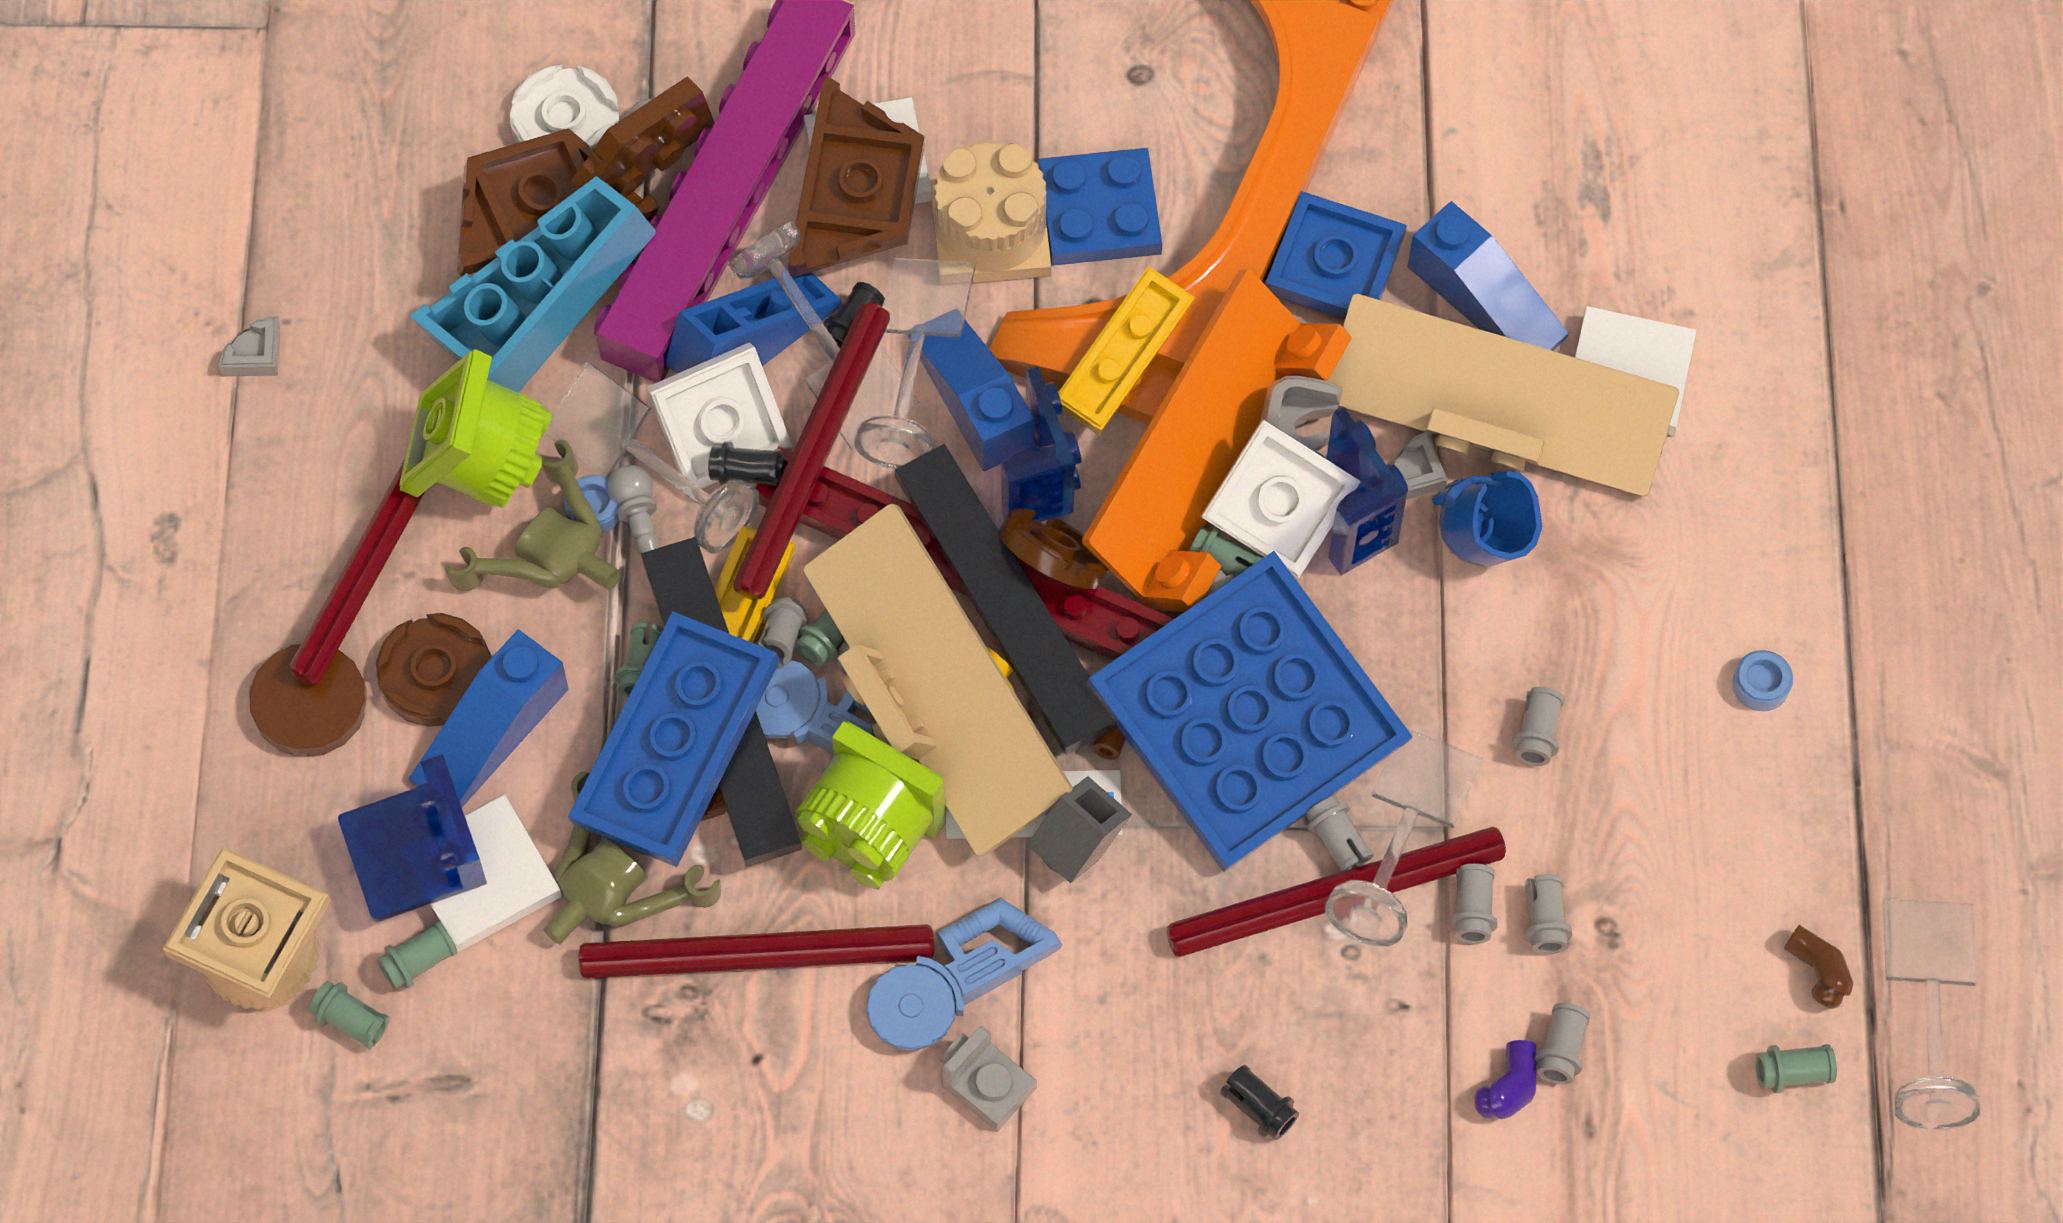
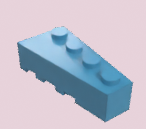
[410,176,657,393]

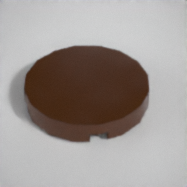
[999,509,1109,589]
[376,613,492,727]
[249,644,367,756]

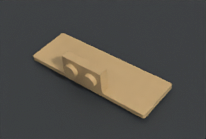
[1328,294,1679,497]
[804,504,1073,856]

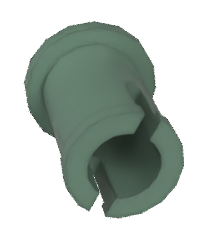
[1189,526,1264,577]
[795,609,845,667]
[615,622,663,698]
[377,921,458,989]
[309,981,390,1050]
[1756,1044,1837,1093]

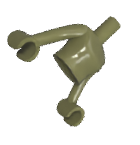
[444,440,621,591]
[543,772,722,945]

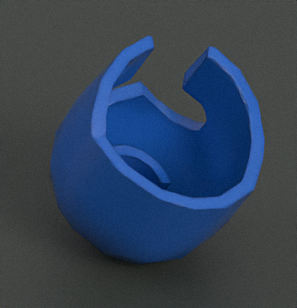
[1432,471,1543,567]

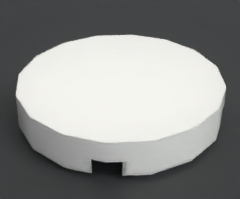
[510,65,620,152]

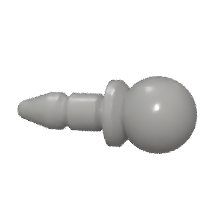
[607,465,659,554]

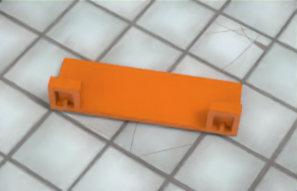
[1082,270,1352,612]

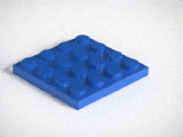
[1086,551,1413,872]

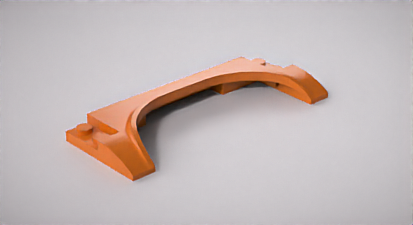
[989,0,1394,425]

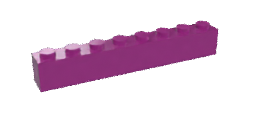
[594,0,855,383]

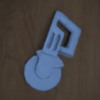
[756,660,914,760]
[866,897,1062,1051]

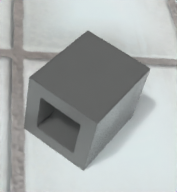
[1027,776,1132,883]

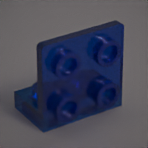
[1001,366,1082,522]
[1326,407,1408,576]
[338,754,487,922]

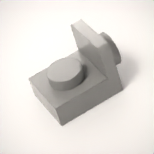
[941,1026,1037,1132]

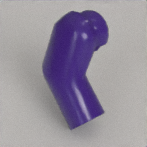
[1474,1040,1536,1120]

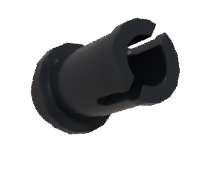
[822,282,886,353]
[708,441,784,487]
[1220,1064,1299,1140]

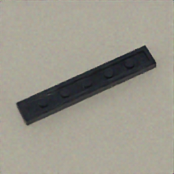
[894,443,1117,755]
[641,536,802,867]

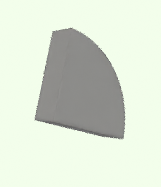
[219,317,280,377]
[1389,431,1447,504]

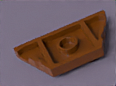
[549,76,715,211]
[788,77,925,276]
[457,128,659,277]

